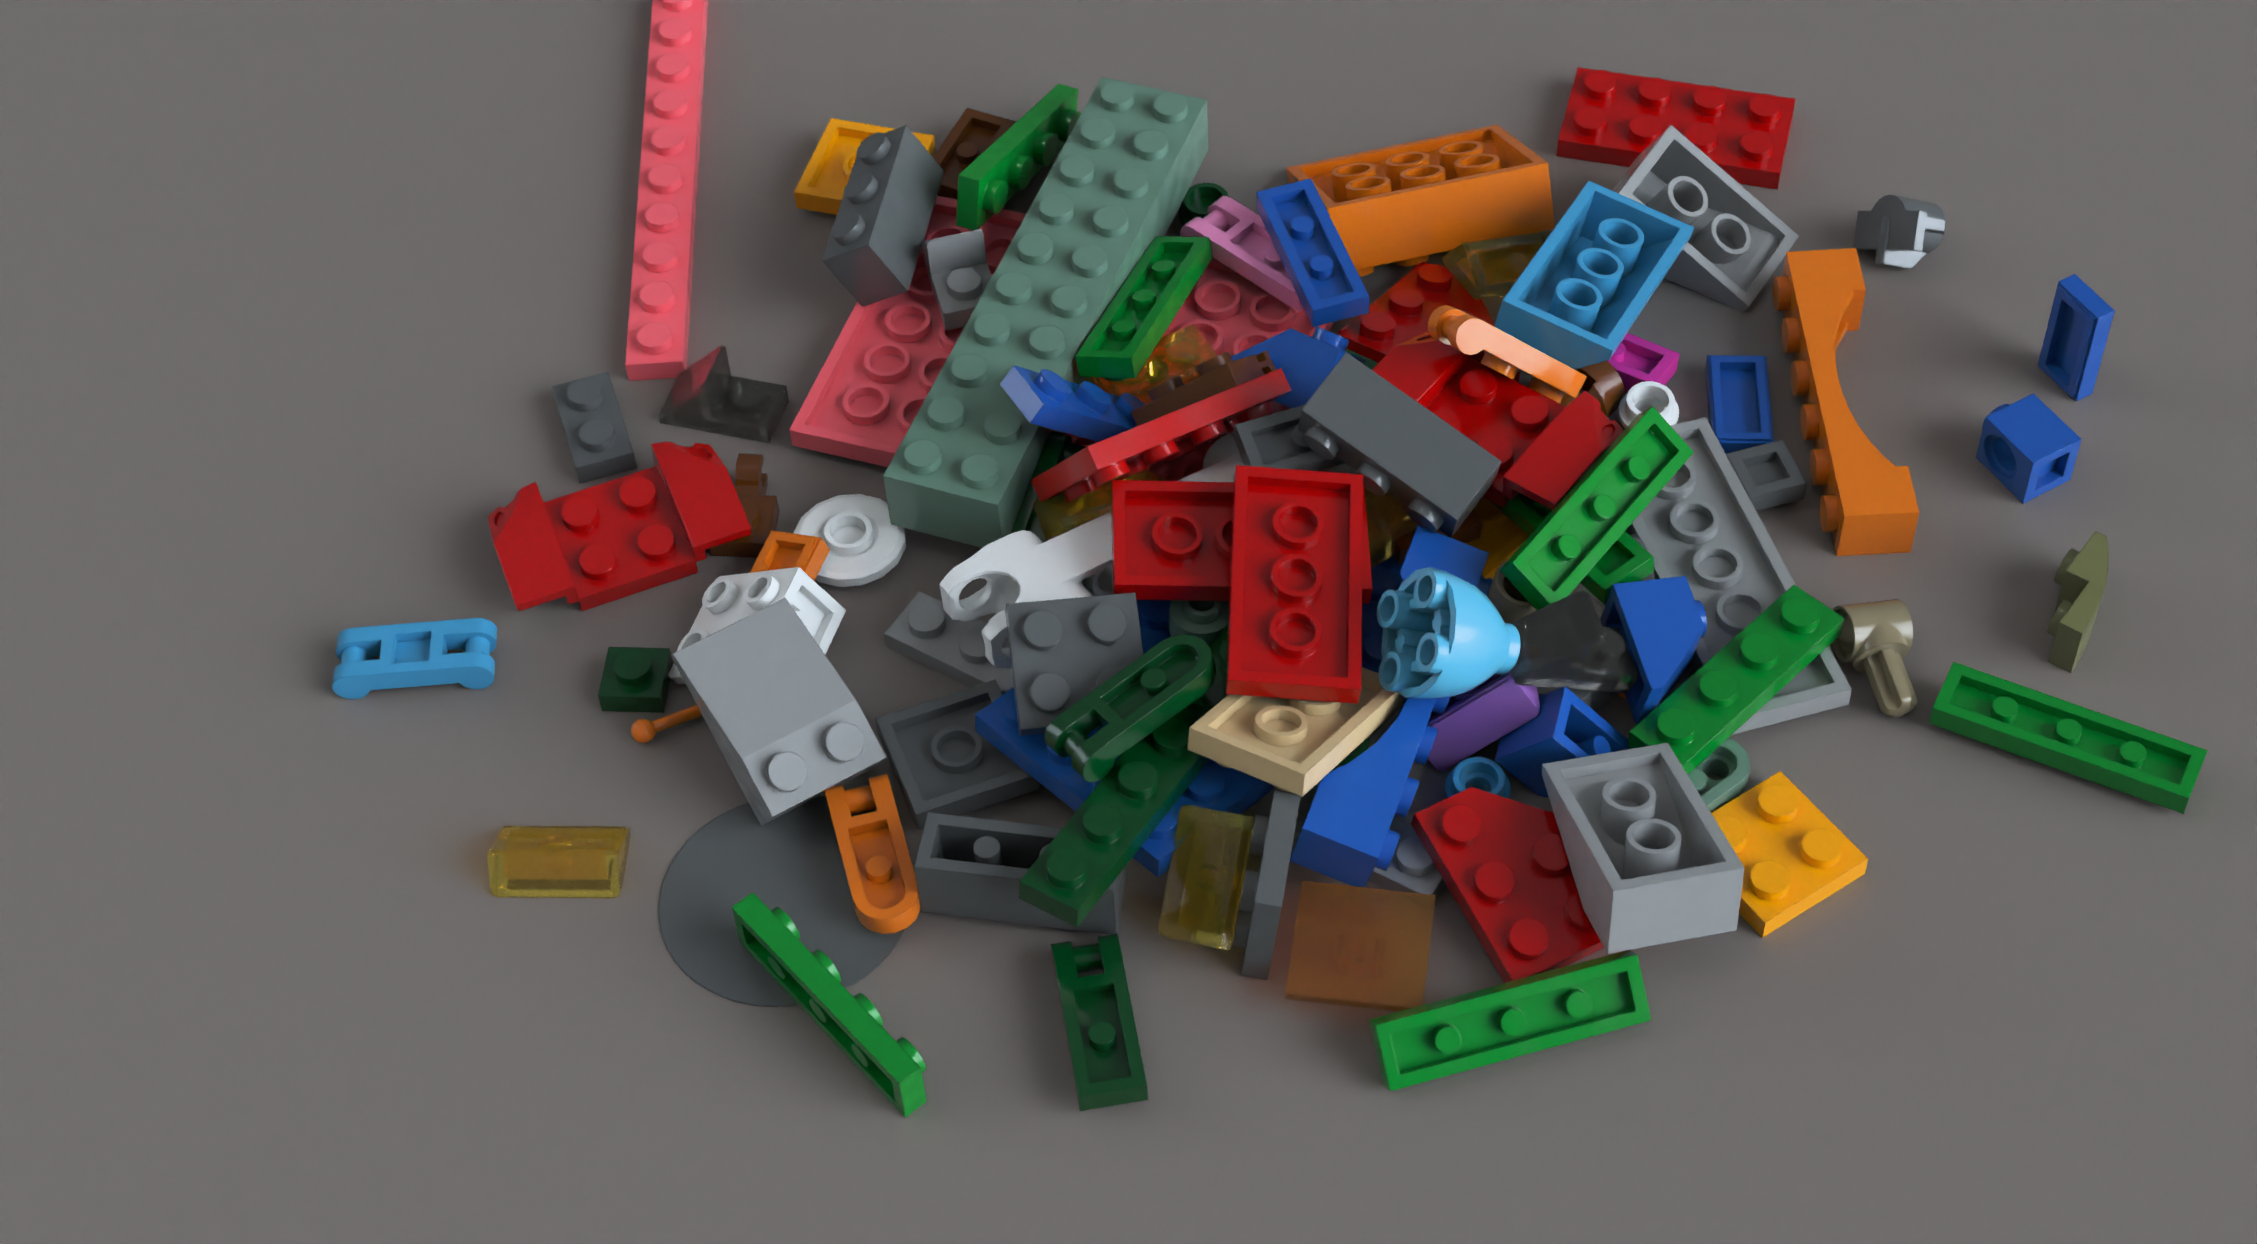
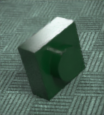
[598,647,674,713]

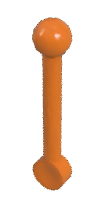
[631,705,702,743]

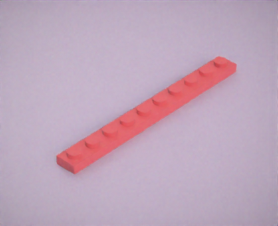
[625,0,708,381]

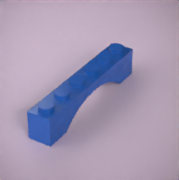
[1290,525,1492,890]

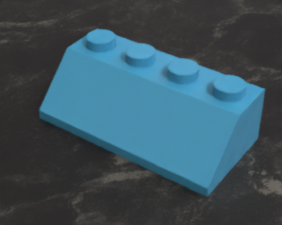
[1485,181,1695,374]

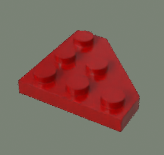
[1337,261,1521,383]
[1411,787,1604,983]

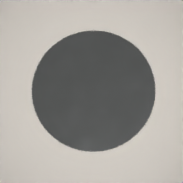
[658,796,905,1007]

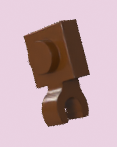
[709,453,779,558]

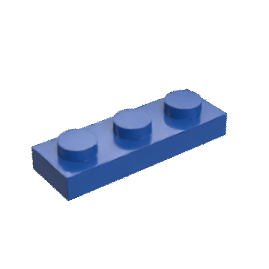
[1256,179,1369,327]
[1000,365,1145,442]

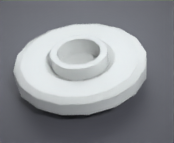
[793,494,906,587]

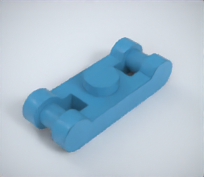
[332,618,497,699]

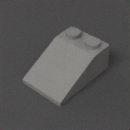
[1612,125,1799,312]
[671,597,886,826]
[1542,743,1745,954]

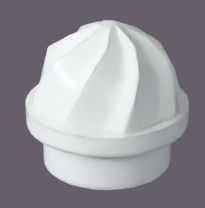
[1618,381,1679,429]

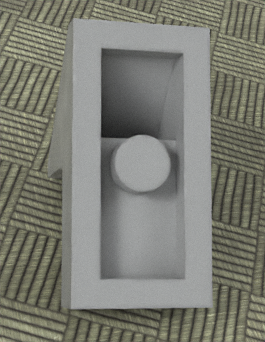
[921,229,992,330]

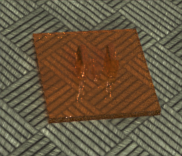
[1285,881,1436,1012]

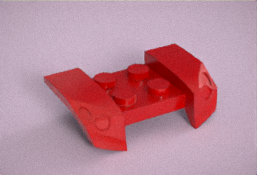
[1372,332,1624,510]
[488,441,751,611]

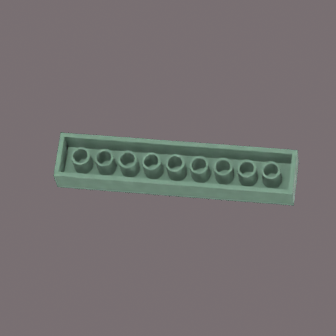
[883,77,1209,548]

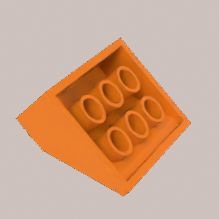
[1286,125,1555,277]

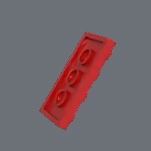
[1556,67,1796,190]
[1031,368,1291,504]
[1226,465,1363,704]
[1111,480,1372,604]

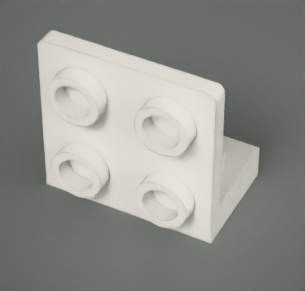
[668,567,846,684]

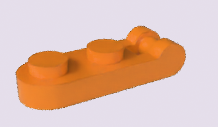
[1428,305,1587,403]
[824,773,921,934]

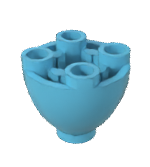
[1377,567,1521,699]

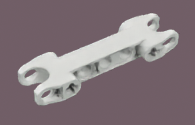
[939,432,1355,668]

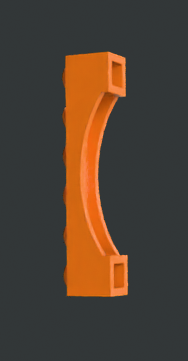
[1772,248,1919,556]

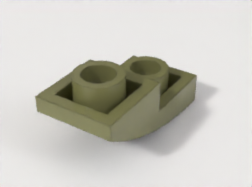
[2047,531,2109,673]

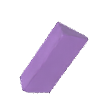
[1427,648,1540,771]

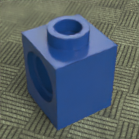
[1976,393,2081,504]

